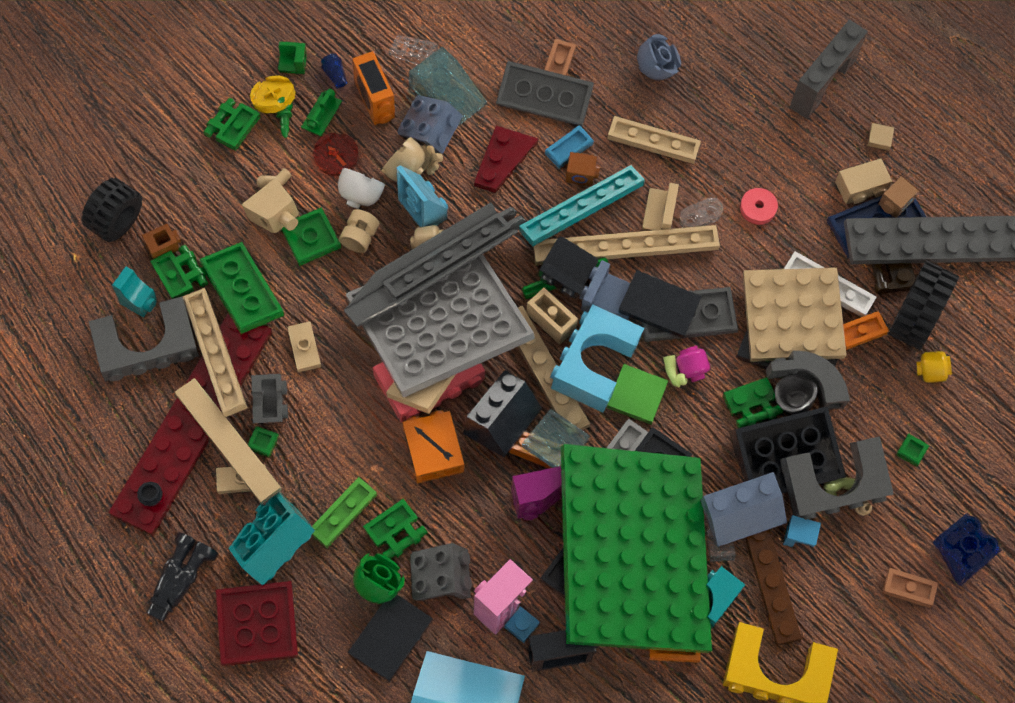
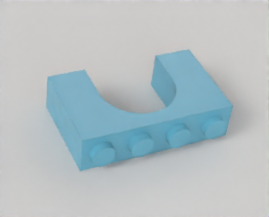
[550,305,644,413]

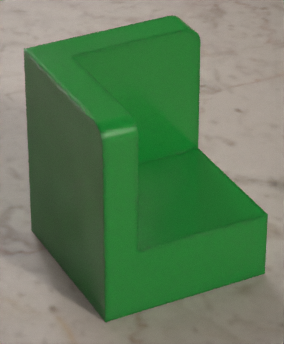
[278,41,307,74]

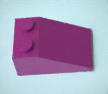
[511,466,562,520]

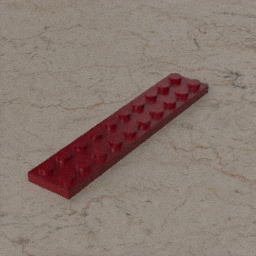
[108,313,273,536]

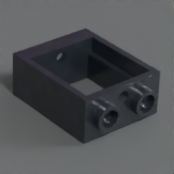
[527,630,598,672]

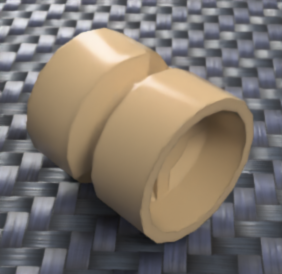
[339,209,379,253]

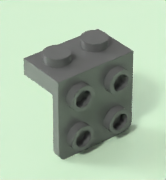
[410,543,472,601]

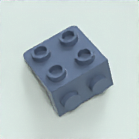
[397,95,463,154]
[579,260,630,320]

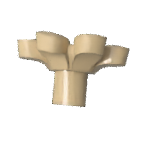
[422,146,443,175]

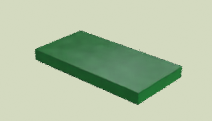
[199,242,284,334]

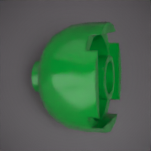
[353,553,405,604]

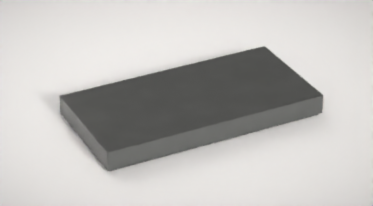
[496,61,594,127]
[641,287,738,342]

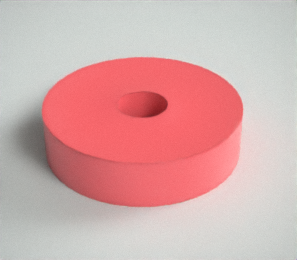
[740,188,778,225]

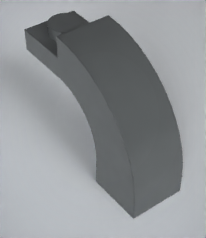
[766,351,850,410]

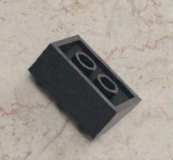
[463,370,542,458]

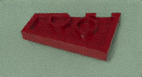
[474,125,539,193]

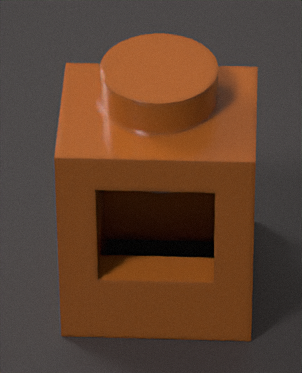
[142,223,181,259]

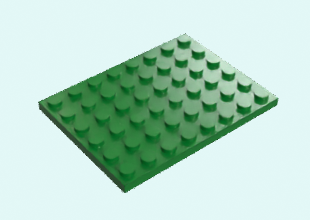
[561,444,712,653]

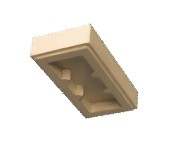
[287,322,321,372]
[216,464,266,494]

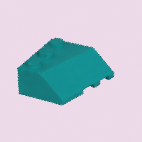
[228,491,315,585]

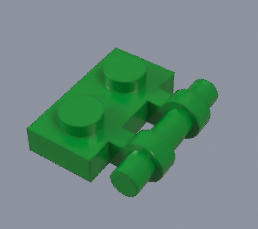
[203,98,261,151]
[150,245,209,299]
[723,377,784,428]
[363,498,428,559]

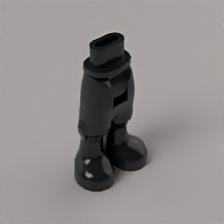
[146,532,219,622]

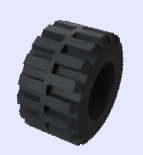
[81,177,142,242]

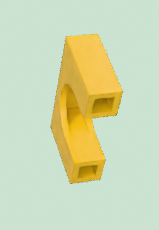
[723,622,838,703]

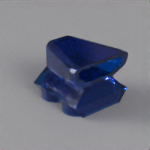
[932,513,1002,586]

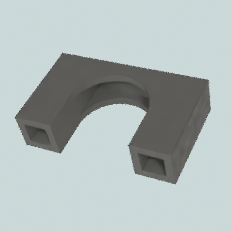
[789,19,868,120]
[88,297,199,381]
[780,437,894,520]

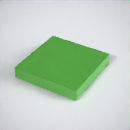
[607,364,668,425]

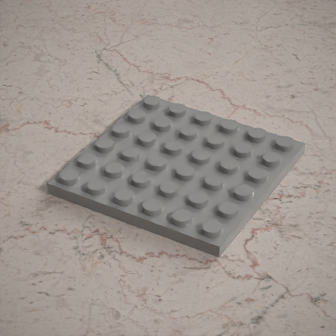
[346,254,535,398]

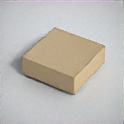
[867,123,894,151]

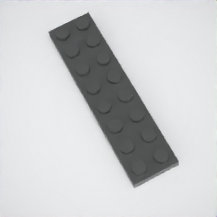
[844,216,1015,264]

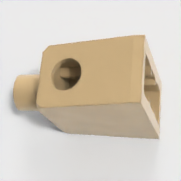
[241,178,299,233]

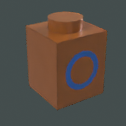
[565,152,600,186]

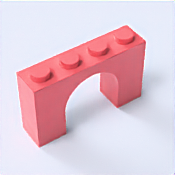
[373,362,485,423]

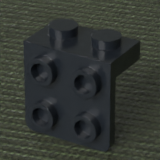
[536,237,598,299]

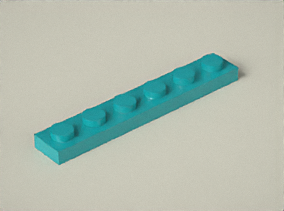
[519,165,645,247]

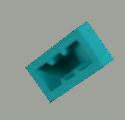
[112,266,157,318]
[706,566,745,628]

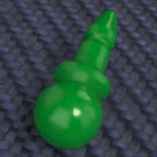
[276,97,293,138]

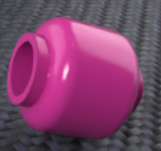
[676,346,710,382]

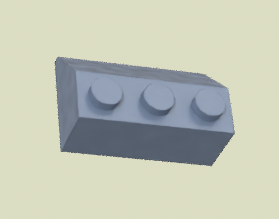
[700,472,787,547]

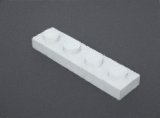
[784,251,876,317]

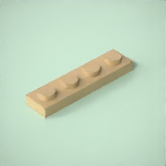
[607,116,701,164]

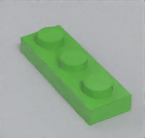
[312,477,377,548]

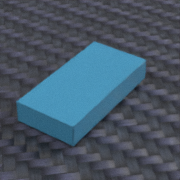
[545,125,594,169]

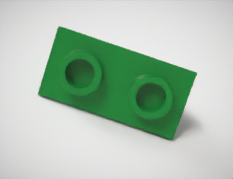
[301,89,342,137]

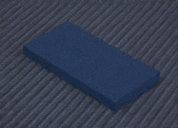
[827,195,926,259]

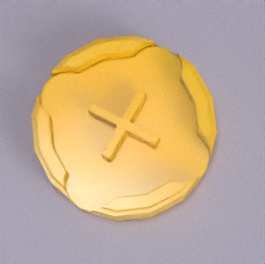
[250,76,296,113]

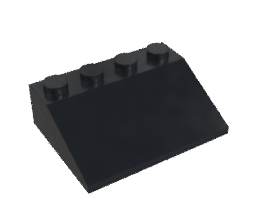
[729,406,846,493]

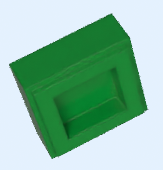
[248,426,279,458]
[896,433,930,467]

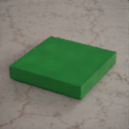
[281,207,341,266]

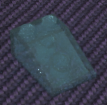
[409,46,487,127]

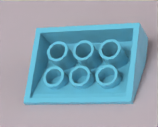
[411,651,525,703]

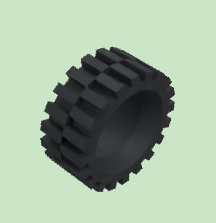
[888,260,959,350]

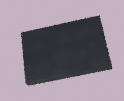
[618,270,702,339]
[348,595,433,683]

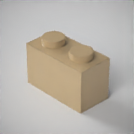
[835,159,892,205]
[526,288,578,345]

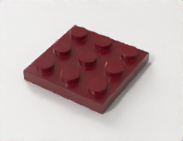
[216,581,298,666]

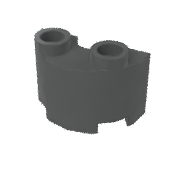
[251,374,288,423]

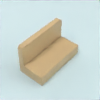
[642,183,679,231]

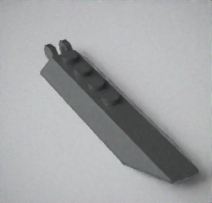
[344,202,526,327]

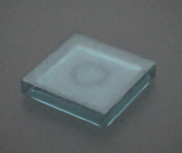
[522,409,590,468]

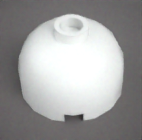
[338,168,385,209]

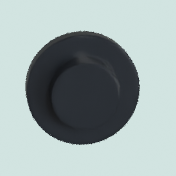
[137,482,163,507]

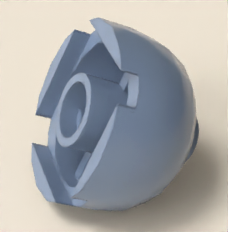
[637,34,681,80]

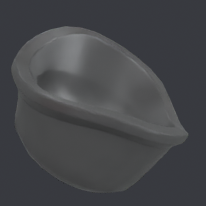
[775,375,817,414]

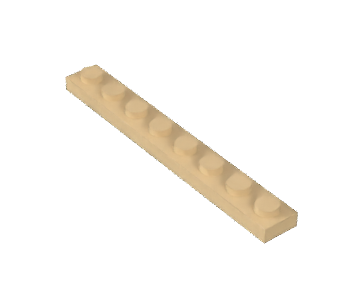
[533,225,720,266]

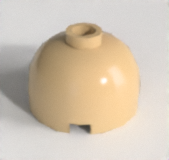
[381,137,425,182]

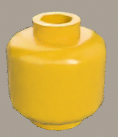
[916,351,952,383]

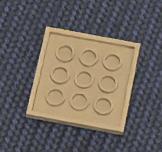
[743,267,847,362]

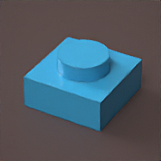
[504,606,540,643]

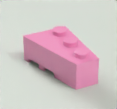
[474,559,533,635]

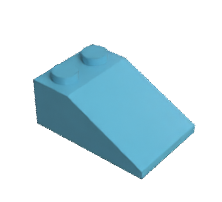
[397,165,448,227]

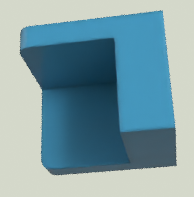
[783,515,821,547]

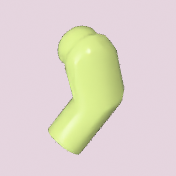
[663,355,688,387]
[823,477,855,496]

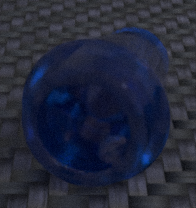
[321,53,348,89]

